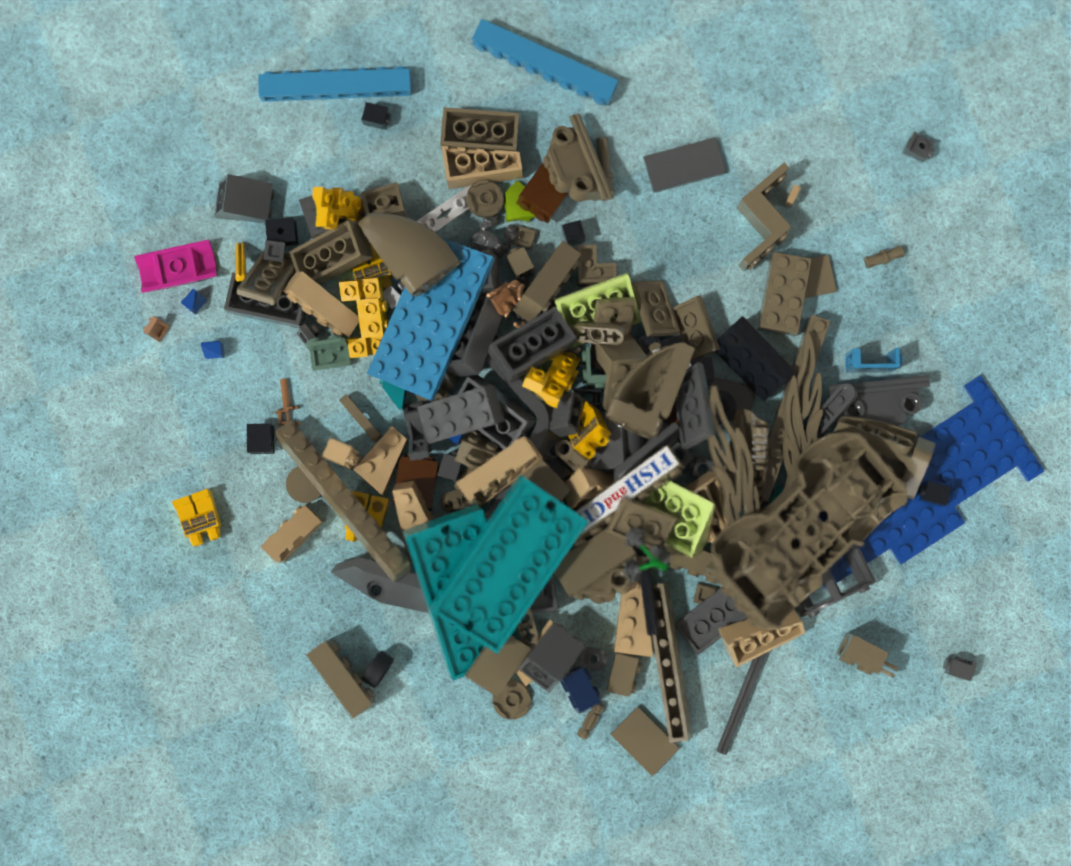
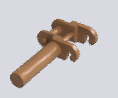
[275,379,301,427]

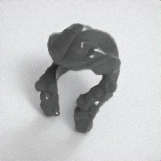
[470,214,518,259]

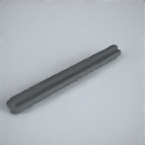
[716,652,768,755]

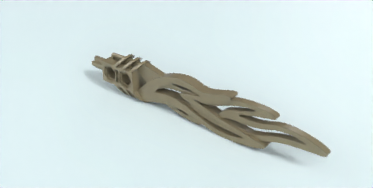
[783,332,823,550]
[708,386,760,525]

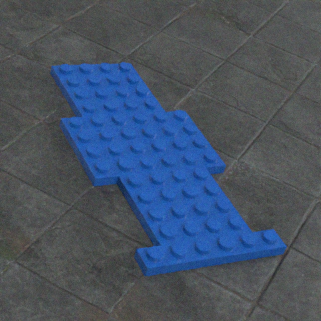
[795,375,1044,590]

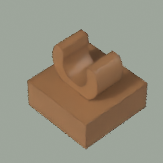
[490,287,517,316]
[143,316,170,342]

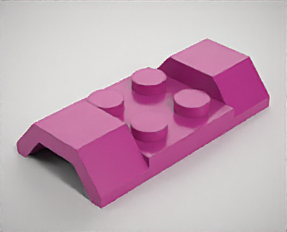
[134,239,218,293]

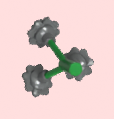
[623,528,670,583]

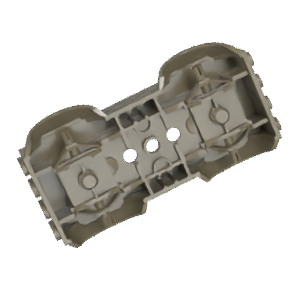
[705,432,909,630]

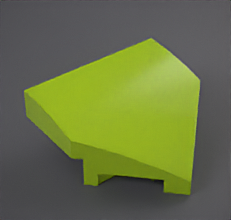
[503,180,535,222]

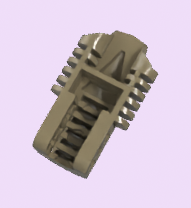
[721,408,769,507]

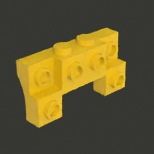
[312,187,364,230]
[339,276,389,358]
[523,351,582,408]

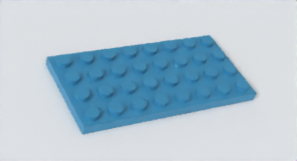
[367,238,495,401]

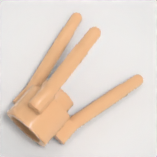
[487,280,525,317]

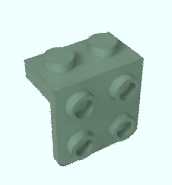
[305,335,351,371]
[582,345,606,391]

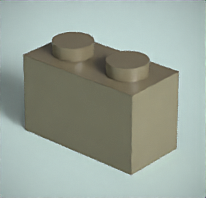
[506,247,534,280]
[606,652,641,697]

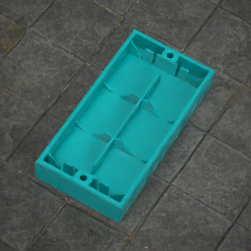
[429,474,589,654]
[403,505,521,681]

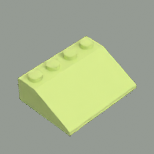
[555,273,641,348]
[637,480,715,557]

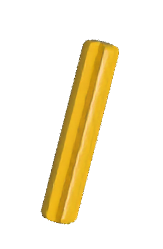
[235,242,246,282]

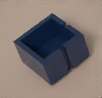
[560,666,601,714]

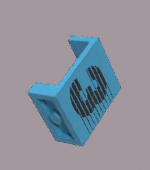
[845,348,903,373]

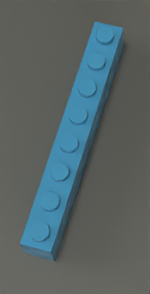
[472,19,618,106]
[258,66,412,102]

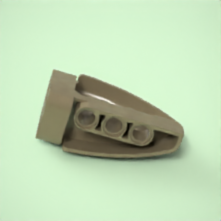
[358,213,460,297]
[605,343,695,439]
[834,416,936,499]

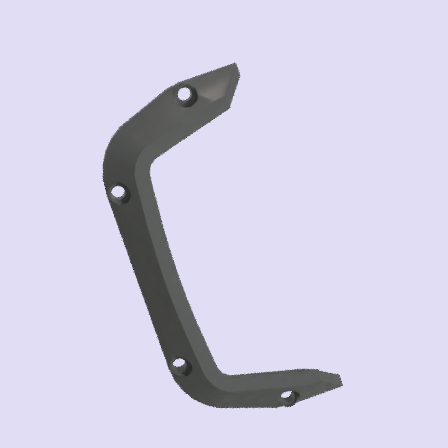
[331,336,570,613]

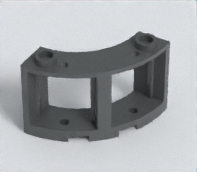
[796,544,876,617]

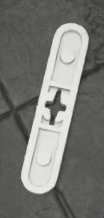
[416,185,471,232]

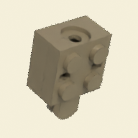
[361,182,408,218]
[455,430,503,470]
[836,633,898,678]

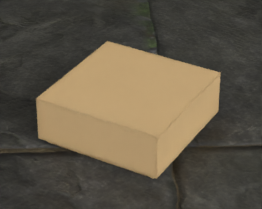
[784,184,801,208]

